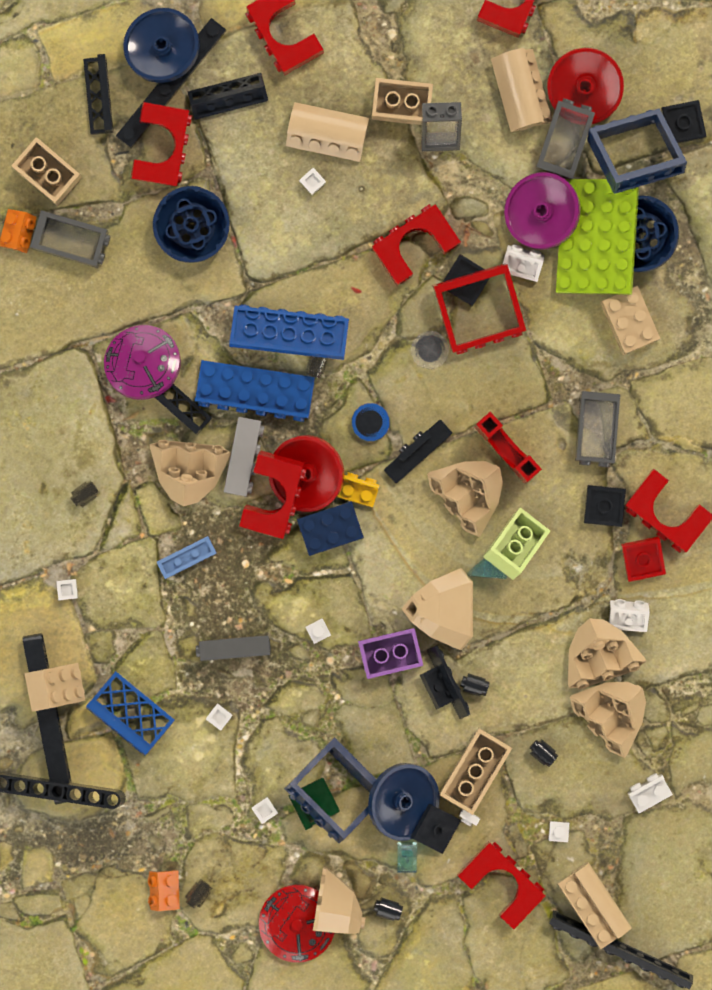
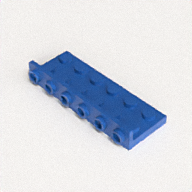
[229,305,349,360]
[194,360,315,422]

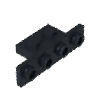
[384,420,452,483]
[420,645,471,719]

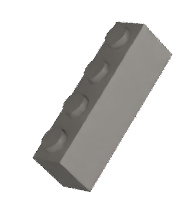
[224,417,265,497]

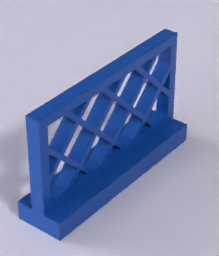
[86,671,175,756]

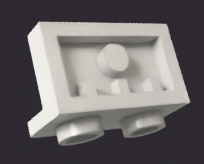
[503,245,544,282]
[609,599,650,632]
[627,773,673,813]

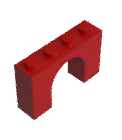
[245,0,324,76]
[477,0,536,38]
[130,102,192,187]
[372,204,461,286]
[474,411,542,484]
[239,450,307,539]
[624,469,712,553]
[457,841,546,929]

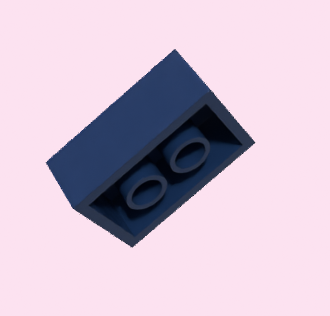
[297,501,364,556]

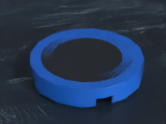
[352,403,389,441]

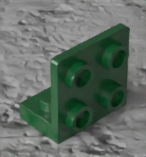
[288,777,340,830]

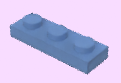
[157,536,217,579]

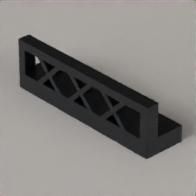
[83,54,114,135]
[187,73,268,120]
[154,384,212,435]

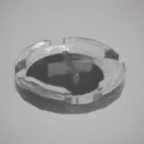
[411,331,449,369]

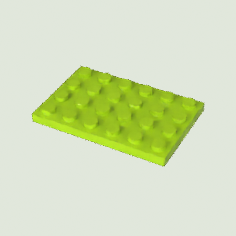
[556,179,639,295]

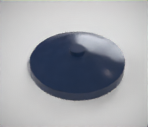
[123,8,200,83]
[368,763,440,841]

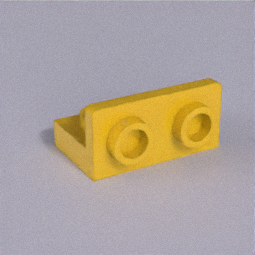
[337,472,380,508]

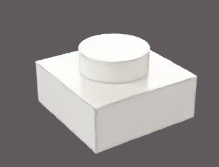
[299,168,326,195]
[56,579,78,600]
[305,618,331,644]
[206,703,233,730]
[252,797,278,824]
[459,809,480,826]
[548,821,569,842]

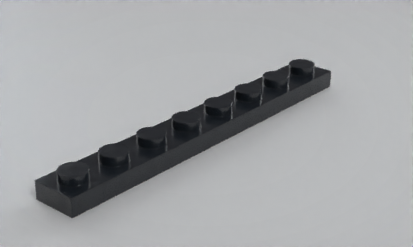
[116,18,226,148]
[549,910,693,990]

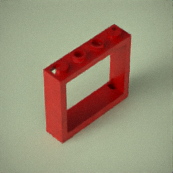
[432,263,527,355]

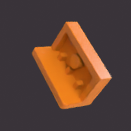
[0,209,37,253]
[148,870,180,911]

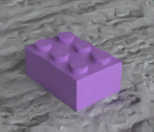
[358,628,423,679]

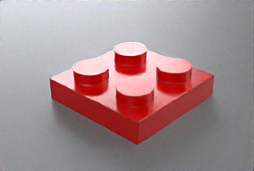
[621,536,666,582]

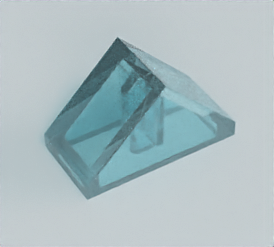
[467,558,507,579]
[397,842,417,873]

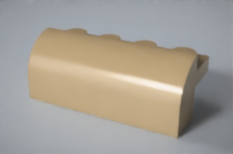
[491,48,552,132]
[286,102,369,162]
[557,862,632,949]

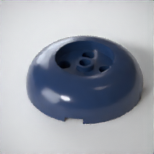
[153,186,230,263]
[634,196,679,272]

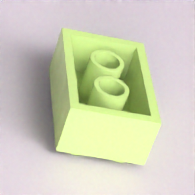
[483,508,550,580]

